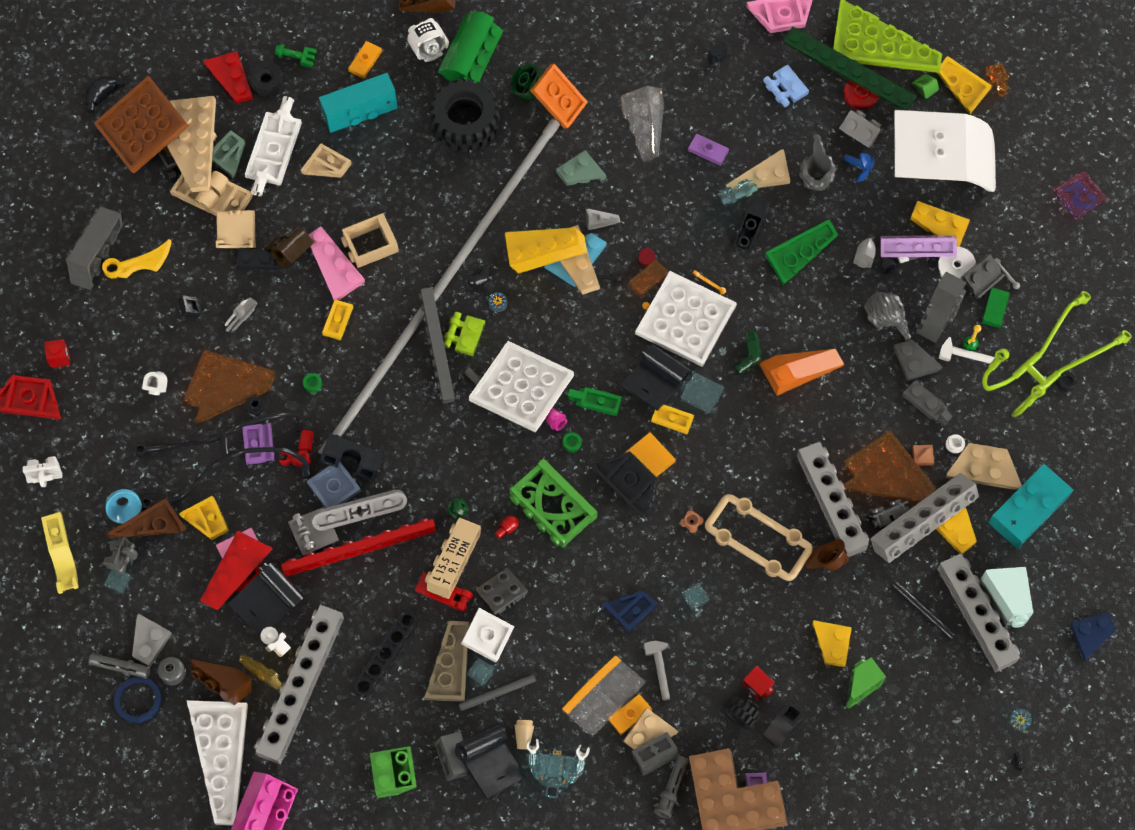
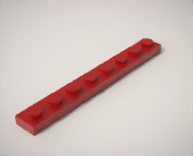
[281,519,436,577]

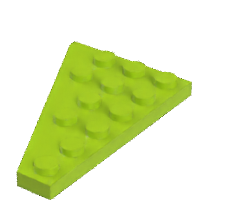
[833,0,942,73]

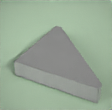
[586,209,620,230]

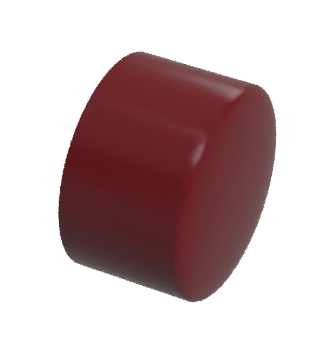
[637,248,655,267]

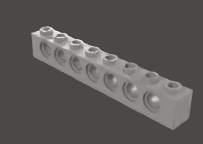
[255,605,344,765]

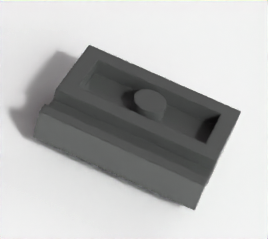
[961,254,1005,299]

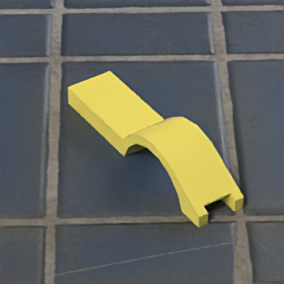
[41,512,78,594]

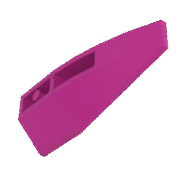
[231,772,298,830]

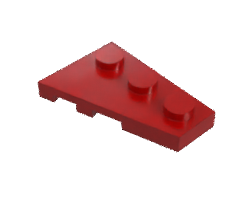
[203,51,253,104]

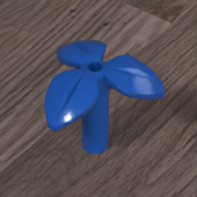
[843,153,875,182]

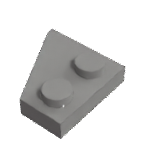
[132,614,172,667]

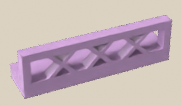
[881,235,957,257]

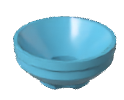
[105,489,142,523]

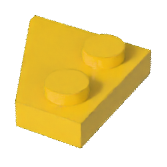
[812,620,851,667]

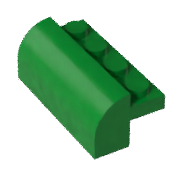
[438,11,504,83]

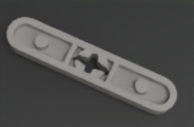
[311,490,407,531]

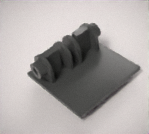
[475,568,528,616]

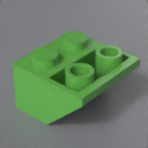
[370,746,417,798]

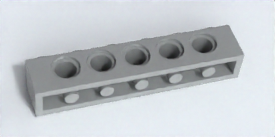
[797,442,870,557]
[870,473,979,563]
[937,554,1020,673]

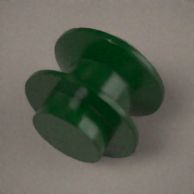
[447,497,468,519]

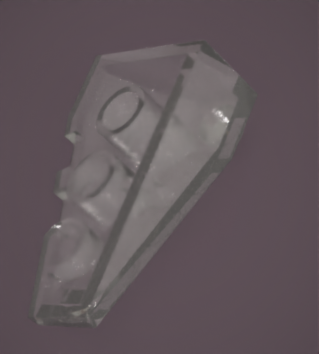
[621,86,664,161]

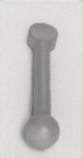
[994,258,1020,289]

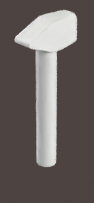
[939,337,995,364]

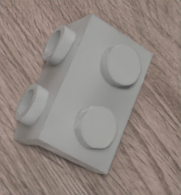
[839,109,884,148]

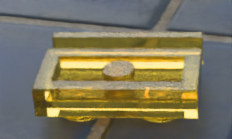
[239,655,283,690]

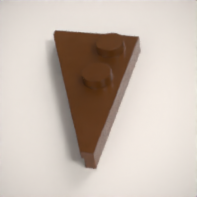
[106,498,186,539]

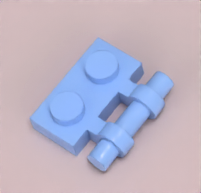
[763,65,809,107]

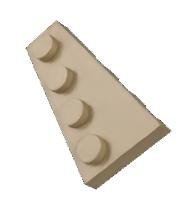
[560,225,600,295]

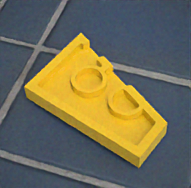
[936,56,992,115]

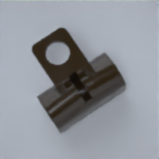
[264,227,314,269]

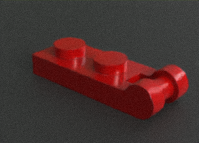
[415,572,473,612]

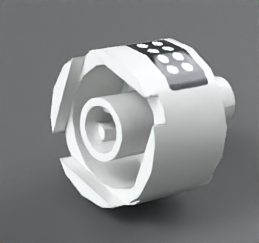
[407,18,449,62]

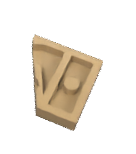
[301,144,352,178]
[623,708,678,750]

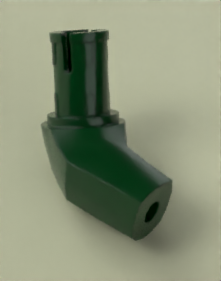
[734,331,762,375]

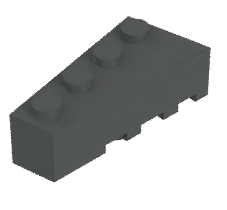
[66,207,122,290]
[916,272,966,343]

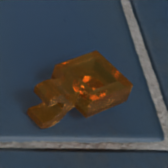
[984,63,1009,97]

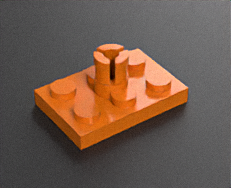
[530,64,588,129]

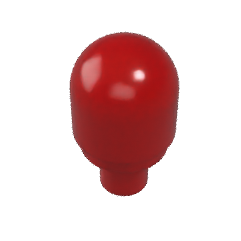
[495,515,519,539]

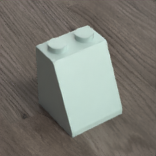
[980,567,1033,628]

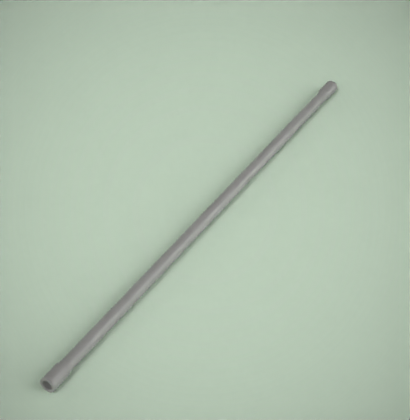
[318,119,560,455]

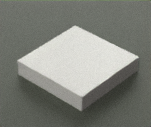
[461,608,514,662]

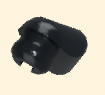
[468,265,491,287]

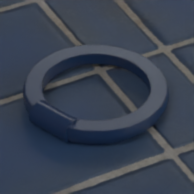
[114,677,162,724]

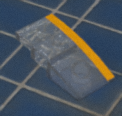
[562,656,646,737]

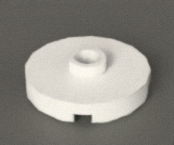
[938,247,976,280]

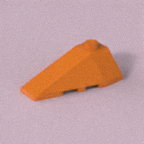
[760,349,844,396]

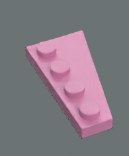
[309,226,365,300]

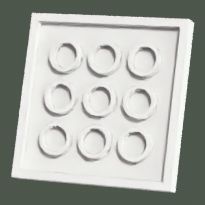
[635,271,737,367]
[469,341,574,432]

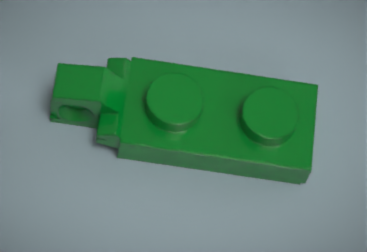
[567,387,622,416]

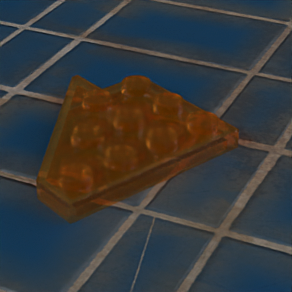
[183,350,276,423]

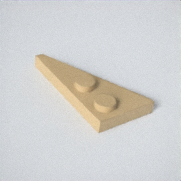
[726,149,790,192]

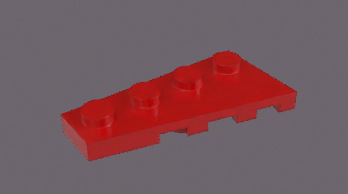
[200,531,273,610]

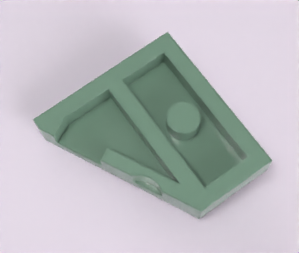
[212,130,245,178]
[556,150,606,185]

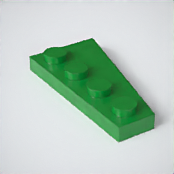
[765,220,838,286]

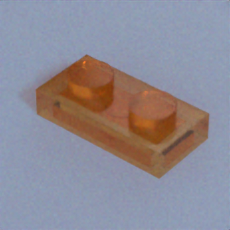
[628,260,669,298]

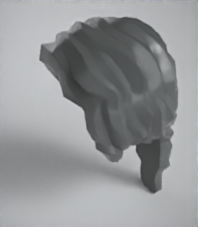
[799,134,836,191]
[864,292,911,341]

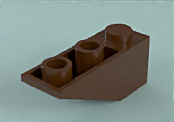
[398,0,455,13]
[190,660,251,705]

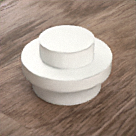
[946,434,965,453]

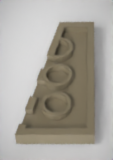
[424,621,469,702]

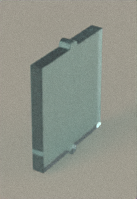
[680,373,725,414]

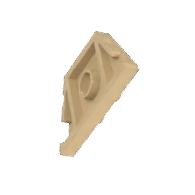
[946,443,1022,490]

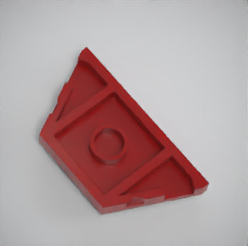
[0,375,61,420]

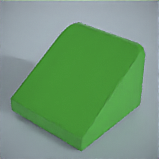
[912,73,939,99]

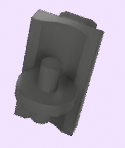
[103,537,138,574]

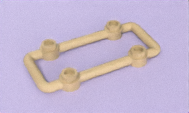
[705,494,813,581]

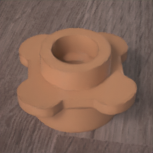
[680,510,704,533]

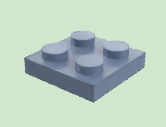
[307,462,361,508]

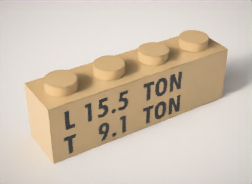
[425,518,481,599]

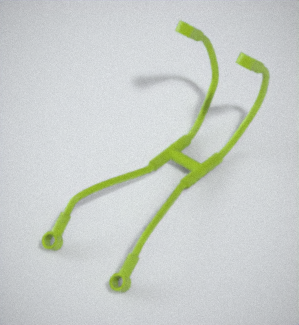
[982,291,1132,417]

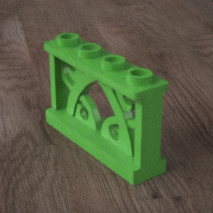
[510,458,597,548]

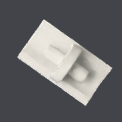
[23,456,62,487]
[260,627,291,657]

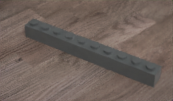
[419,287,455,404]

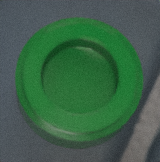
[303,373,322,393]
[562,432,582,453]

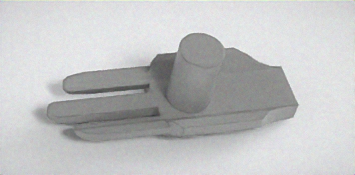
[225,297,257,332]

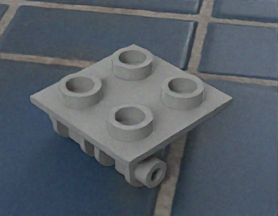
[288,507,339,556]

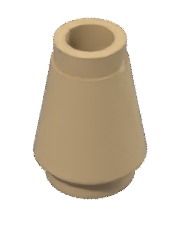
[514,720,534,750]

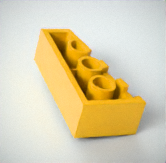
[505,228,587,274]

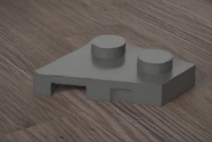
[893,340,942,381]

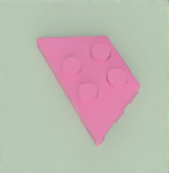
[747,0,813,33]

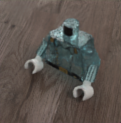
[527,739,590,798]

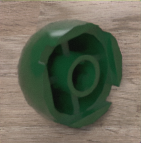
[510,62,544,100]

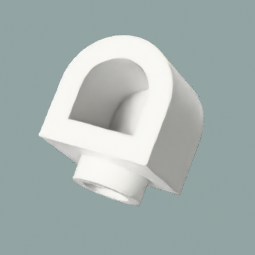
[142,371,167,395]

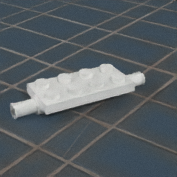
[245,96,302,196]

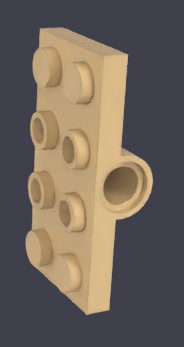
[170,171,253,216]

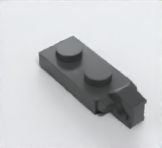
[902,380,953,425]

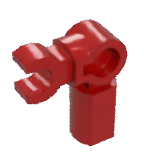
[279,430,314,468]

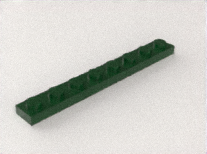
[783,26,917,111]

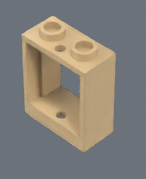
[341,213,399,268]

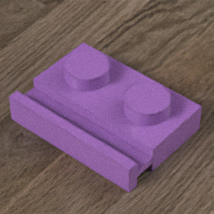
[243,423,275,465]

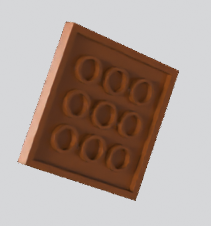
[94,76,189,174]

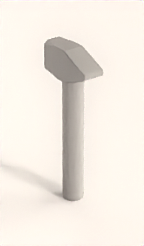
[644,641,670,701]

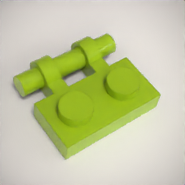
[443,312,485,356]

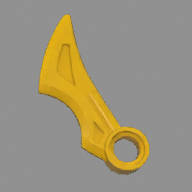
[102,239,172,279]

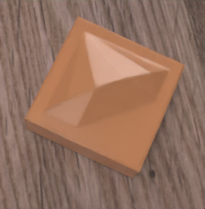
[912,445,934,466]

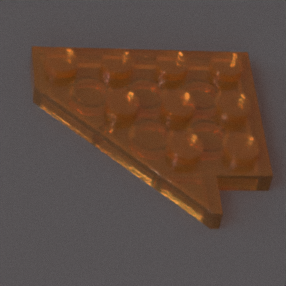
[843,431,937,503]

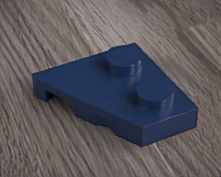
[602,590,657,633]
[1070,612,1116,660]

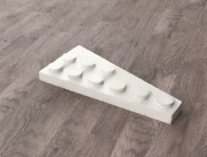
[186,700,248,825]

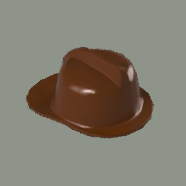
[804,539,849,571]

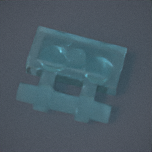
[718,179,758,205]

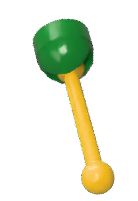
[962,325,981,352]

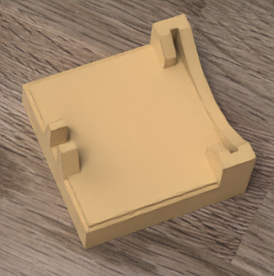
[216,210,256,248]

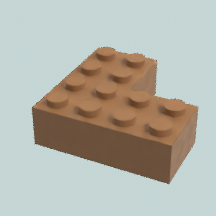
[689,748,788,830]

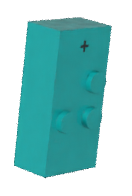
[319,73,398,133]
[988,464,1073,549]

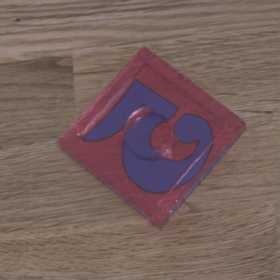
[1054,171,1107,219]

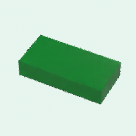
[982,288,1010,328]

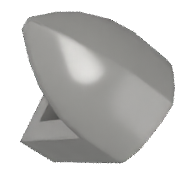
[853,238,876,268]

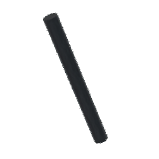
[891,581,956,640]

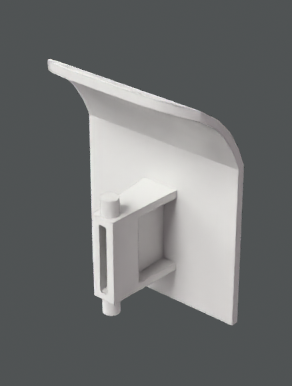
[894,110,996,192]

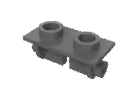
[867,498,910,528]

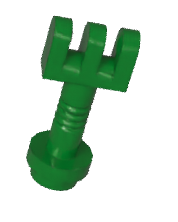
[275,44,317,68]

